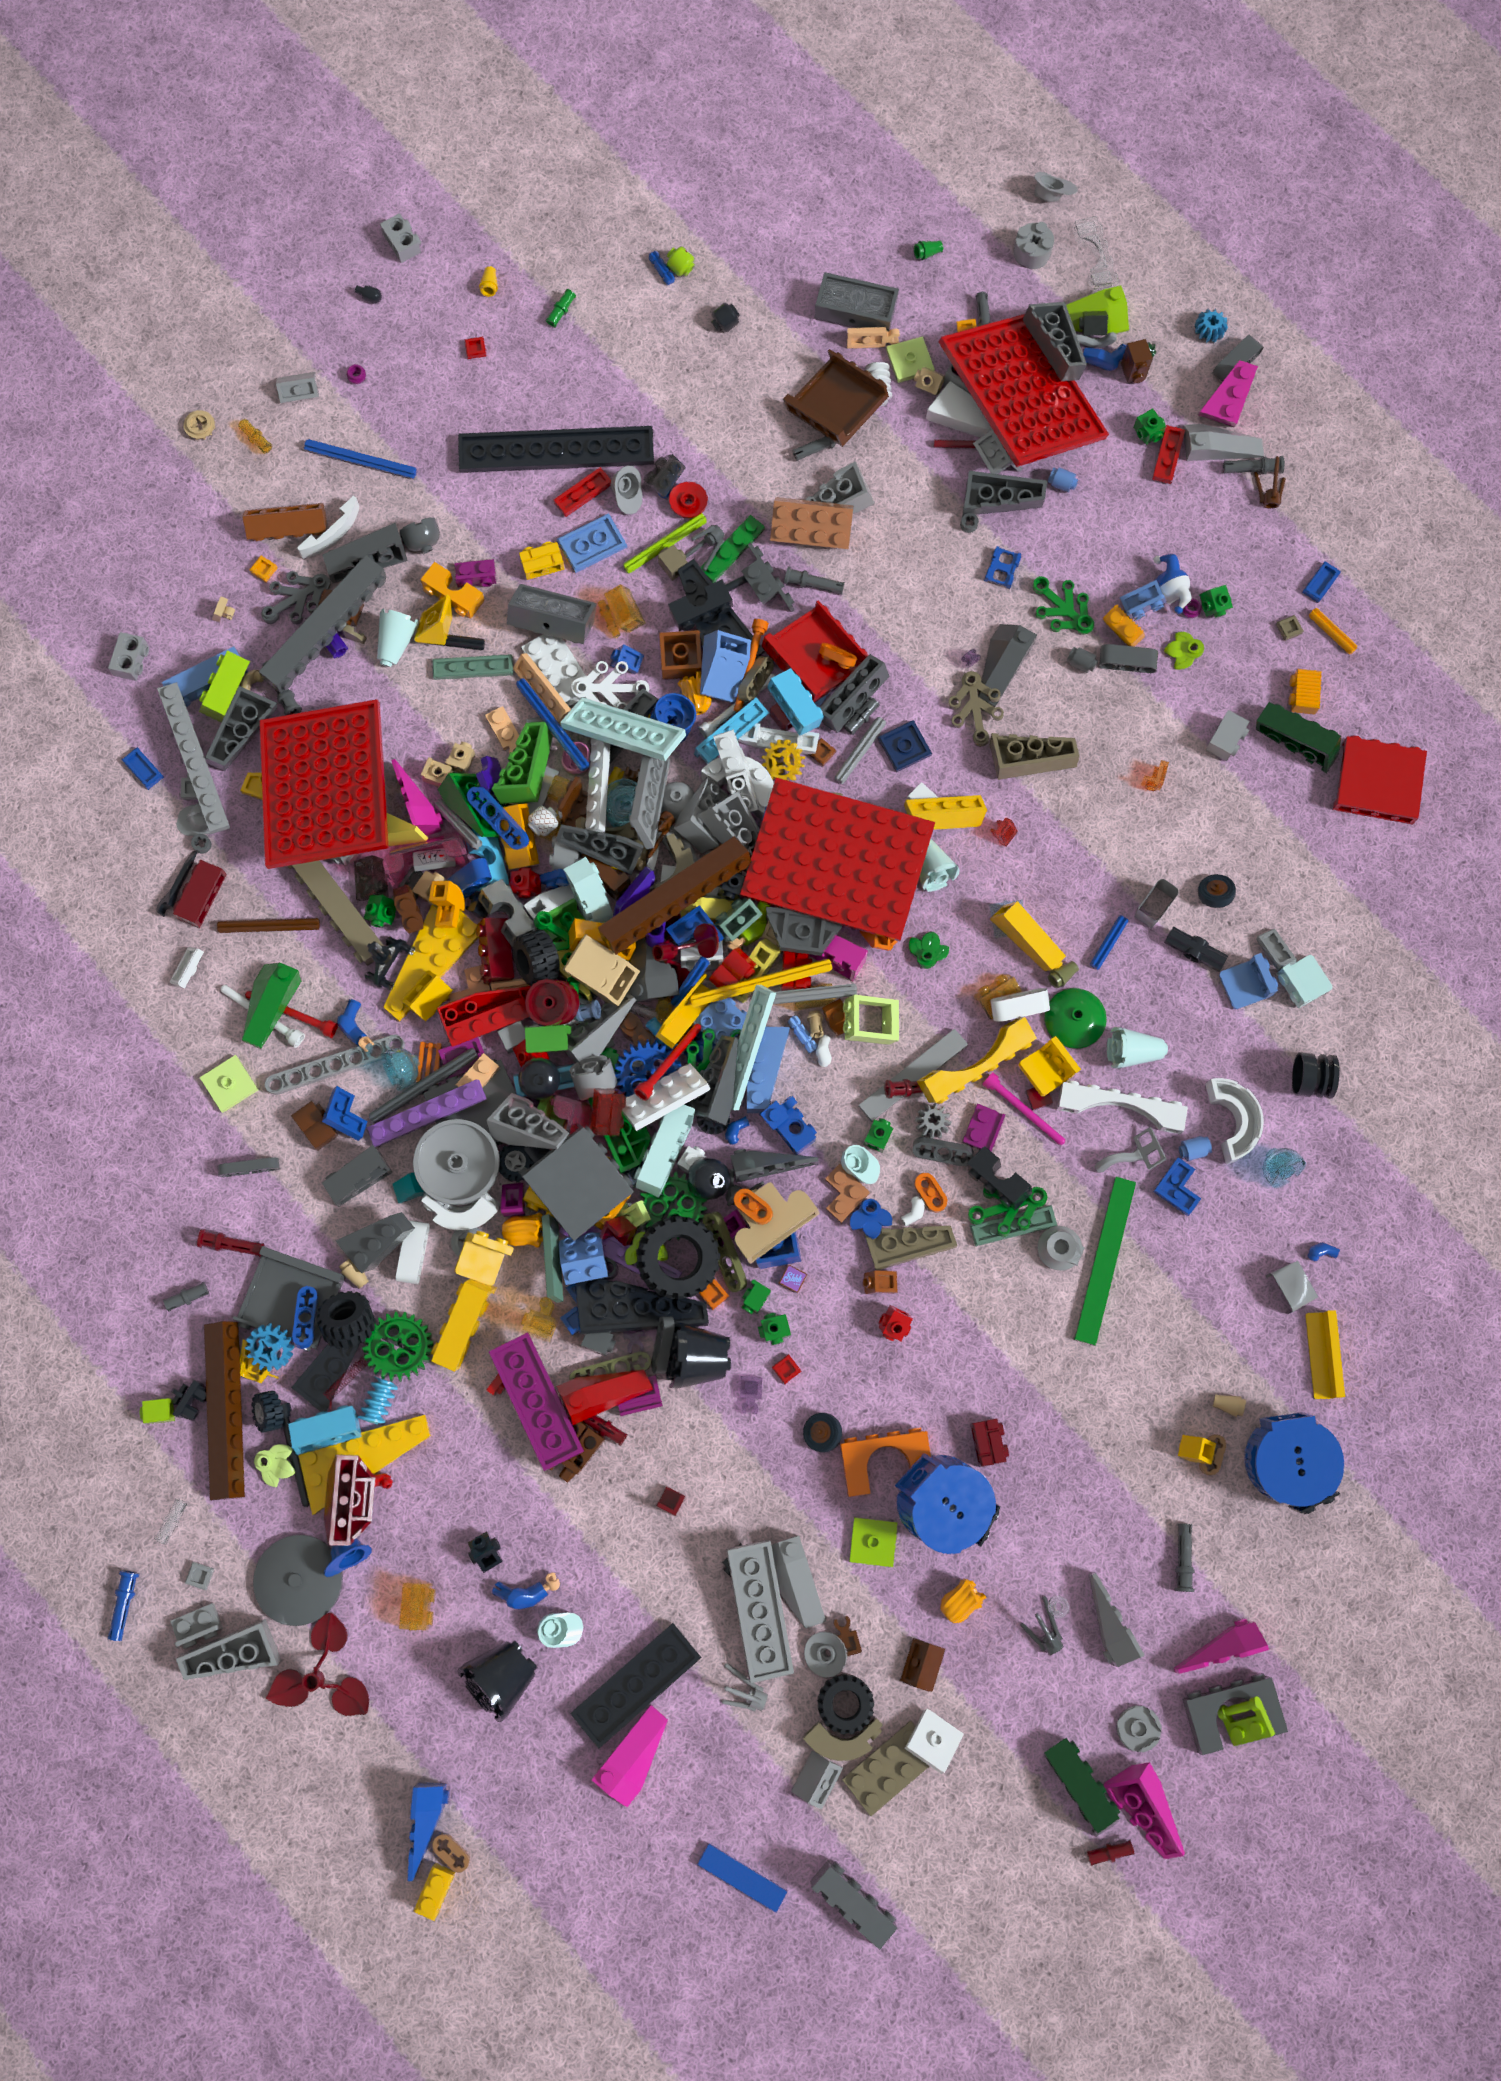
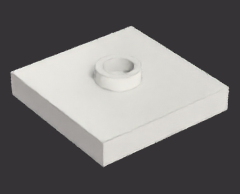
[905,1709,964,1774]

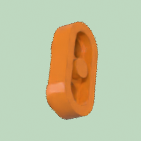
[819,643,857,669]
[914,1173,948,1213]
[734,1189,773,1225]

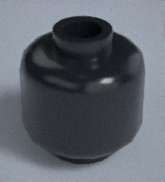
[711,302,740,333]

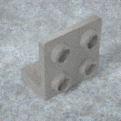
[973,429,1023,474]

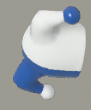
[1153,553,1191,614]

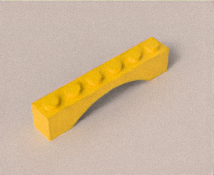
[917,1017,1037,1104]

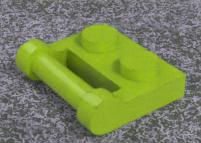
[1217,1696,1275,1747]

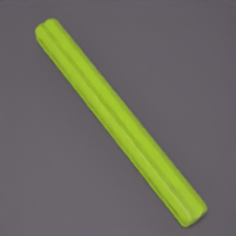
[623,513,707,573]

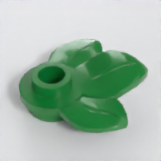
[909,932,949,969]

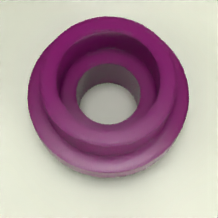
[347,364,366,384]
[1182,598,1202,618]

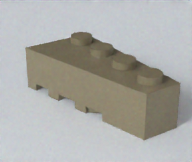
[990,733,1080,780]

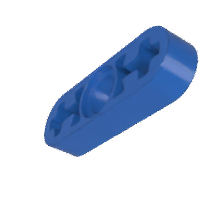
[292,1286,318,1349]

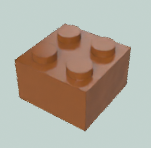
[659,630,702,680]

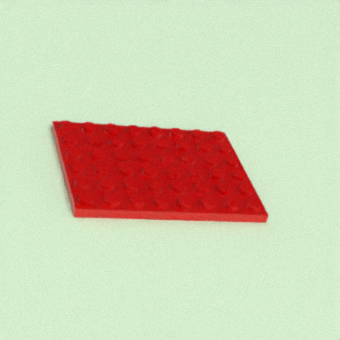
[938,314,1109,467]
[260,699,389,869]
[740,777,935,942]

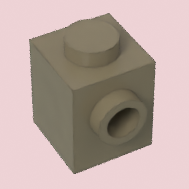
[658,545,688,581]

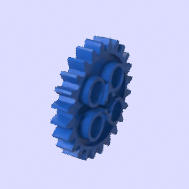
[614,1039,681,1097]

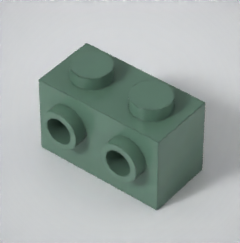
[714,898,763,942]

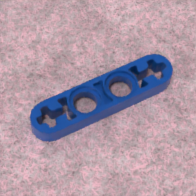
[467,786,529,850]

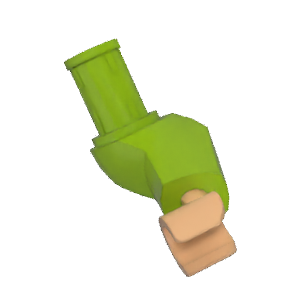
[728,902,771,949]

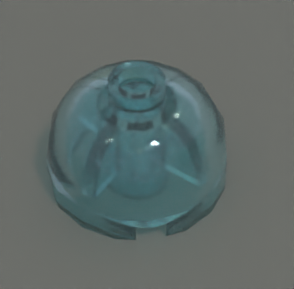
[381,1048,420,1091]
[1262,1148,1306,1188]

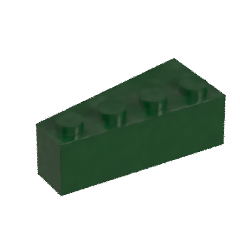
[1256,702,1341,774]
[1044,1738,1121,1837]

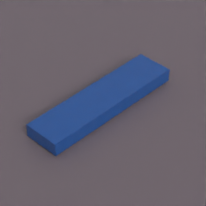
[697,1843,788,1913]

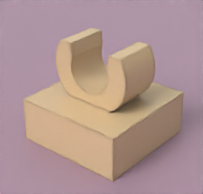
[212,596,235,622]

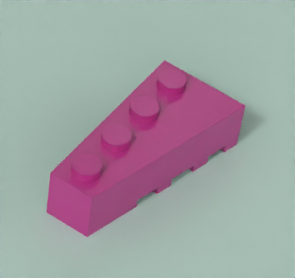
[809,935,868,981]

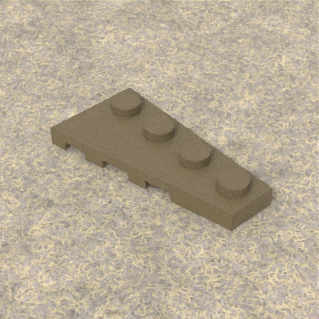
[863,1226,957,1271]

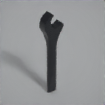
[156,851,197,917]

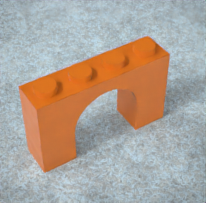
[840,1428,931,1497]

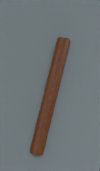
[217,918,320,933]

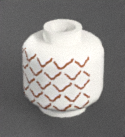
[527,806,558,836]

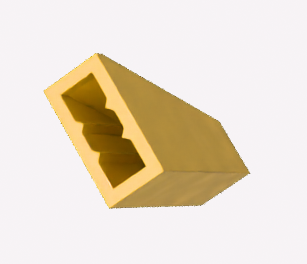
[990,901,1066,971]

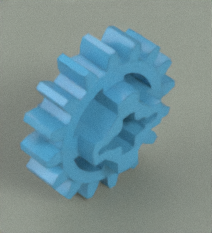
[245,1323,294,1372]

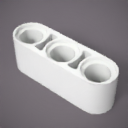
[990,988,1050,1022]
[396,1220,430,1284]

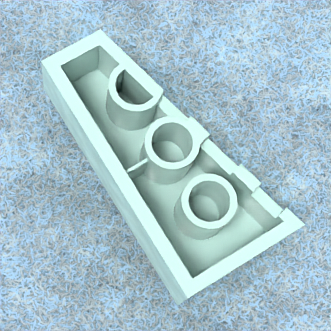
[564,857,613,923]
[634,1105,695,1197]

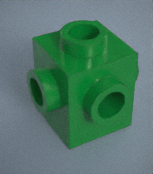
[1133,408,1166,445]
[1199,585,1233,618]
[363,895,396,928]
[758,1313,791,1346]

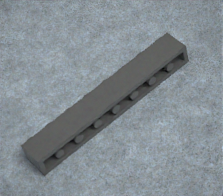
[259,555,387,693]

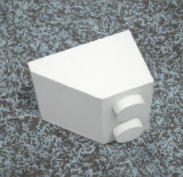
[681,939,723,971]

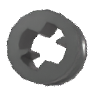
[960,513,979,533]
[191,834,212,854]

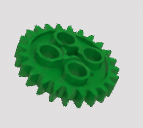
[640,1172,707,1241]
[362,1312,434,1382]

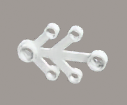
[571,661,649,708]

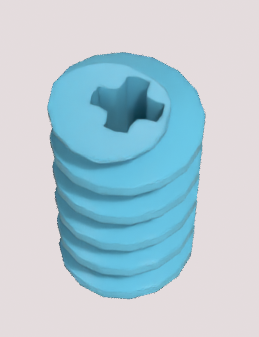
[358,1376,398,1425]

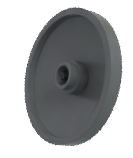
[253,1535,343,1626]

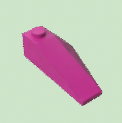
[391,759,444,836]
[1174,1618,1269,1674]
[1103,1762,1185,1859]

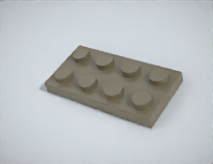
[842,1720,930,1817]

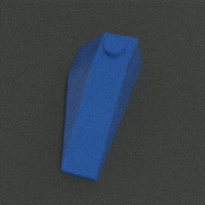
[408,1782,450,1881]

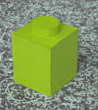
[139,1398,175,1424]

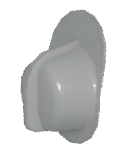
[1034,172,1078,202]
[611,466,642,514]
[176,803,210,836]

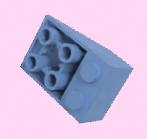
[700,630,751,703]

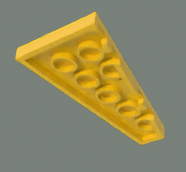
[383,905,479,1022]
[299,1415,431,1515]

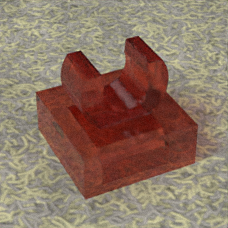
[990,817,1018,847]

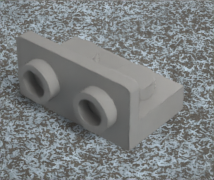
[170,1603,223,1649]

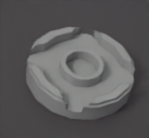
[1116,1705,1162,1752]

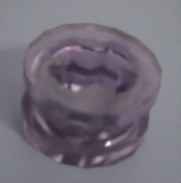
[961,648,981,668]

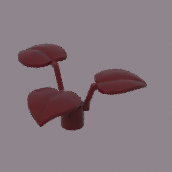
[652,913,719,1000]
[266,1612,369,1716]

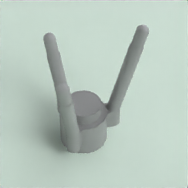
[722,1663,768,1712]

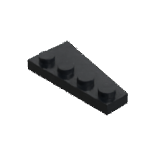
[291,1342,361,1412]

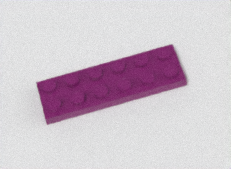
[488,1332,584,1471]

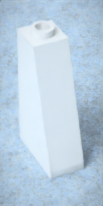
[926,381,992,438]

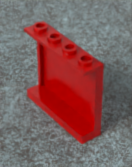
[761,600,868,703]
[1333,735,1427,825]

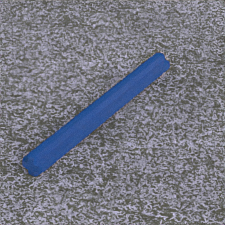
[304,439,417,479]
[516,678,590,771]

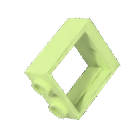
[843,995,899,1045]

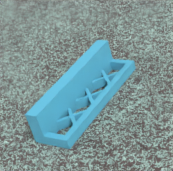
[694,698,769,764]

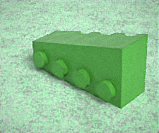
[492,722,553,804]

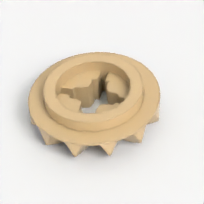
[183,410,215,440]

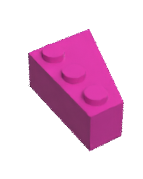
[1198,360,1258,427]

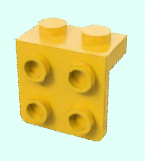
[1018,1036,1081,1096]
[454,1230,514,1286]

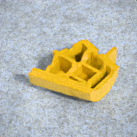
[240,1339,279,1384]

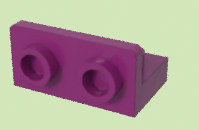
[455,559,497,588]

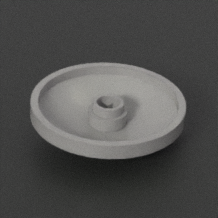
[413,1119,500,1205]

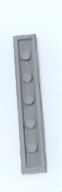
[858,1029,968,1122]

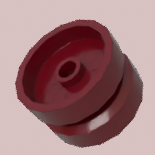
[525,979,580,1026]

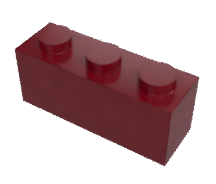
[173,859,227,928]
[476,918,514,983]

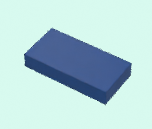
[1302,561,1341,603]
[122,747,164,790]

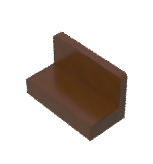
[900,1638,945,1692]

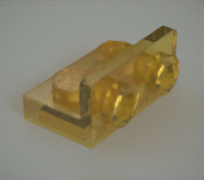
[973,974,1022,1020]

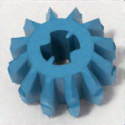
[1194,308,1228,343]

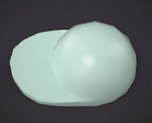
[841,1145,880,1184]
[537,1612,583,1648]

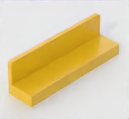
[904,795,987,830]
[656,974,710,1049]
[1305,1310,1345,1399]

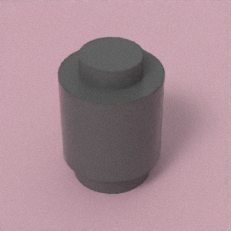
[1067,647,1098,674]

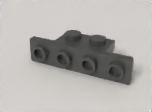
[741,542,795,612]

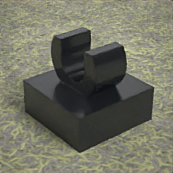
[465,892,488,919]

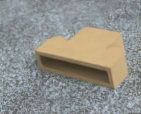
[735,1182,820,1264]

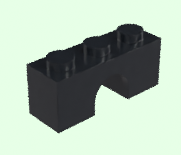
[668,579,733,631]
[967,1146,1033,1210]

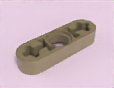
[738,656,774,701]

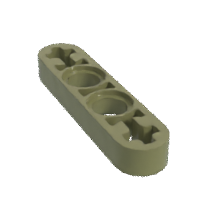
[703,1211,747,1292]
[569,1352,651,1380]

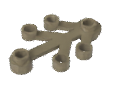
[949,671,1004,747]

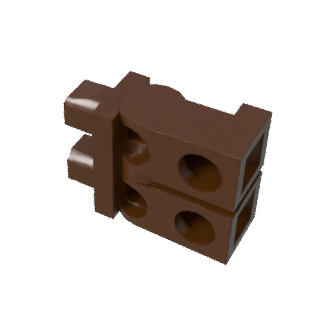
[581,853,631,902]
[550,1417,606,1483]

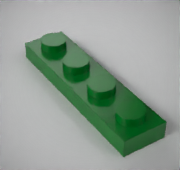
[701,515,765,583]

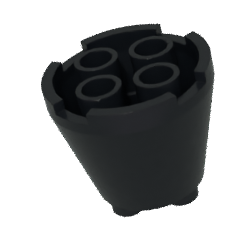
[665,1322,731,1388]
[457,1640,537,1723]

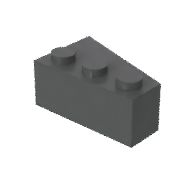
[322,1145,393,1207]
[336,1212,415,1273]

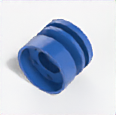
[650,693,697,744]

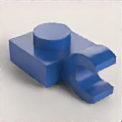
[759,1096,797,1130]

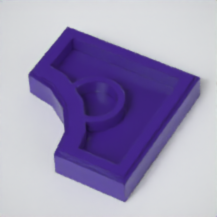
[476,756,502,795]

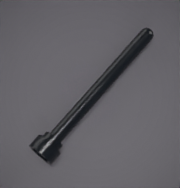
[281,1403,310,1507]

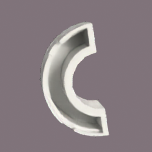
[701,756,774,820]
[1205,1078,1264,1165]

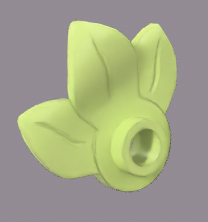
[254,1444,295,1487]

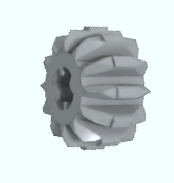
[915,1103,951,1138]

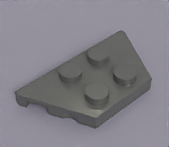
[766,907,843,956]

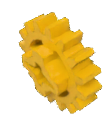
[761,740,805,781]

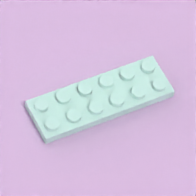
[561,697,686,761]

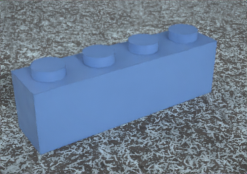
[162,646,248,707]

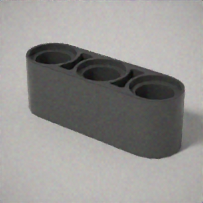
[1213,335,1264,382]
[1099,644,1158,674]

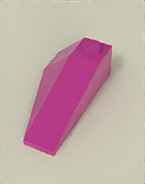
[592,1705,668,1807]

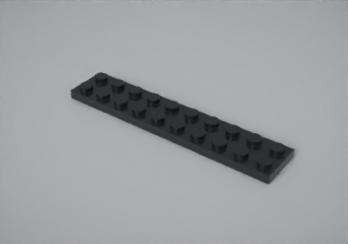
[458,426,654,473]

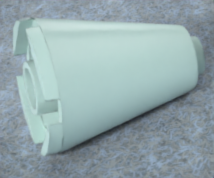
[377,609,420,667]
[919,839,960,892]
[1107,1027,1168,1069]

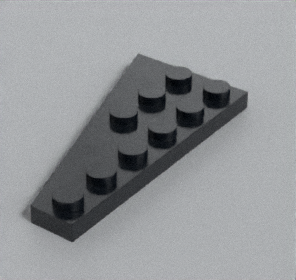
[678,559,764,659]
[575,1278,709,1334]

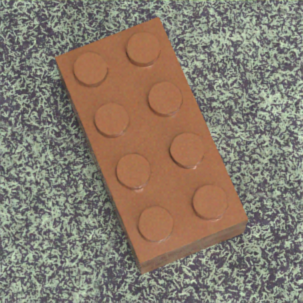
[770,497,854,549]

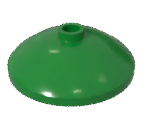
[1044,988,1107,1049]

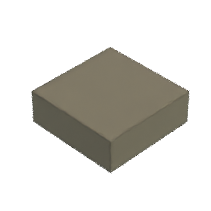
[1276,615,1304,641]

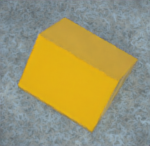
[414,594,452,645]

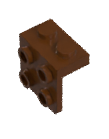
[557,776,588,827]

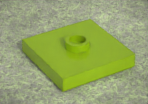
[849,1517,898,1567]

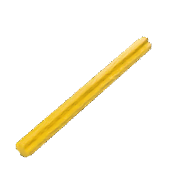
[690,959,832,1007]

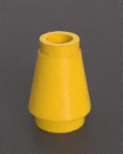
[479,266,498,297]

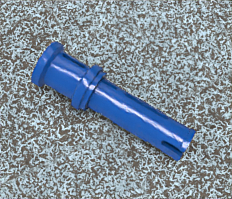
[107,1570,140,1641]

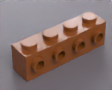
[242,503,328,541]

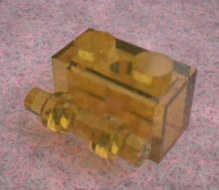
[597,584,645,638]
[521,1297,558,1342]
[399,1582,436,1631]

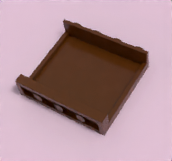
[783,349,889,447]

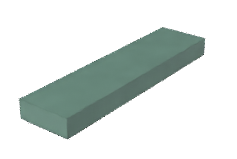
[432,654,513,680]
[970,1205,1058,1247]
[542,1214,564,1303]

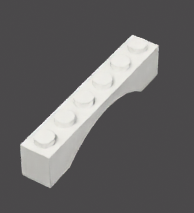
[1056,1080,1188,1135]

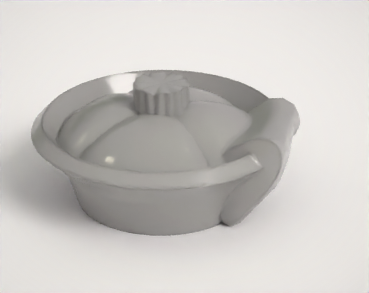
[1038,1226,1085,1271]

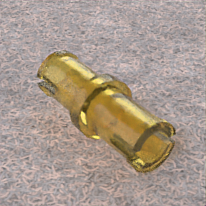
[238,419,272,454]
[655,998,672,1022]

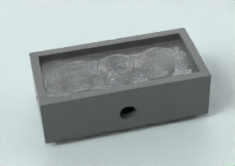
[814,272,899,331]
[507,584,596,644]

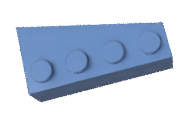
[747,1027,790,1113]

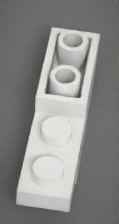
[713,729,759,812]

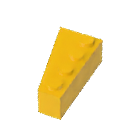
[431,1279,497,1372]

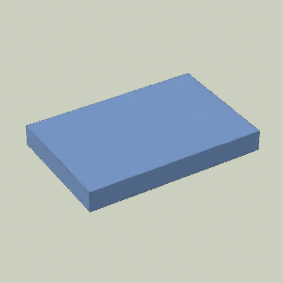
[557,513,627,573]

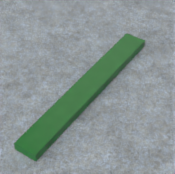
[1074,1177,1136,1346]

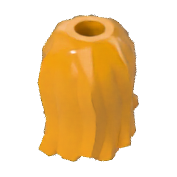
[677,672,712,715]
[502,1212,543,1248]
[940,1578,986,1623]

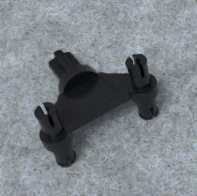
[365,936,415,990]

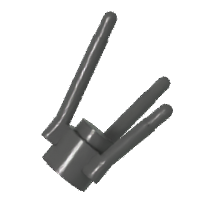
[685,525,725,571]
[725,1169,764,1206]
[1020,1596,1064,1655]

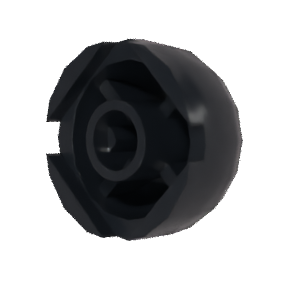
[518,1057,560,1100]
[687,1157,730,1200]

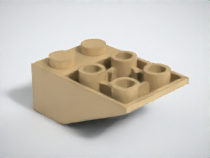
[563,934,640,1006]

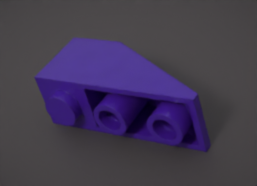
[613,866,655,917]

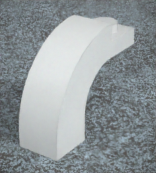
[421,1193,500,1230]

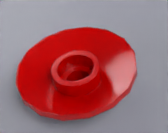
[669,481,708,518]

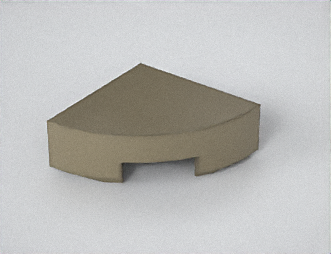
[342,624,367,644]

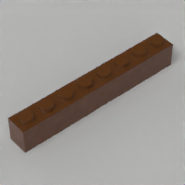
[598,836,751,955]
[204,1321,245,1501]

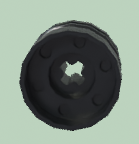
[1292,1052,1340,1099]

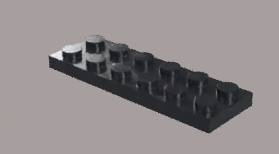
[570,1623,702,1749]

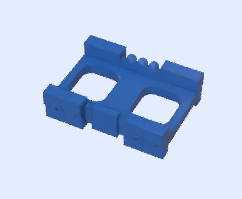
[984,546,1021,589]

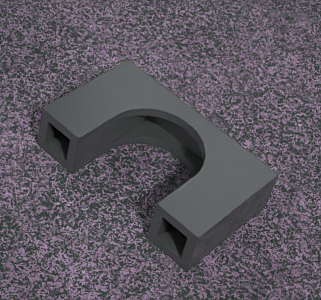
[1182,1673,1288,1755]

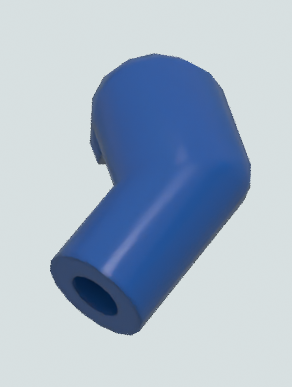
[725,1116,750,1145]
[1307,1242,1340,1261]

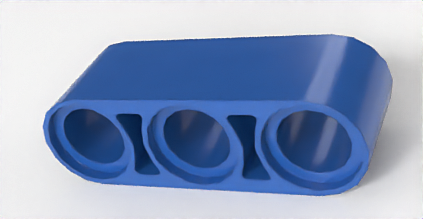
[446,858,492,899]

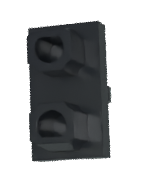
[171,1380,206,1421]

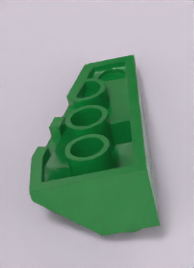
[437,773,499,837]
[242,962,302,1049]

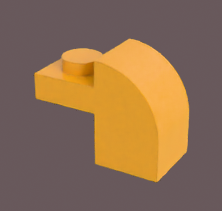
[429,881,465,928]

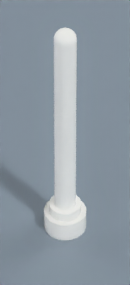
[698,674,776,739]
[221,985,305,1048]

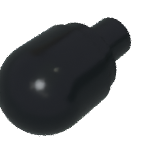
[355,285,382,304]

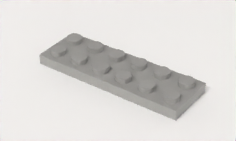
[629,755,670,849]
[726,1540,794,1683]

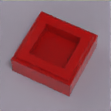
[464,337,487,359]
[772,1354,802,1384]

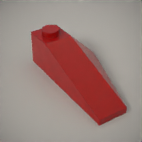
[556,1369,653,1425]

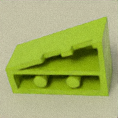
[199,650,250,722]

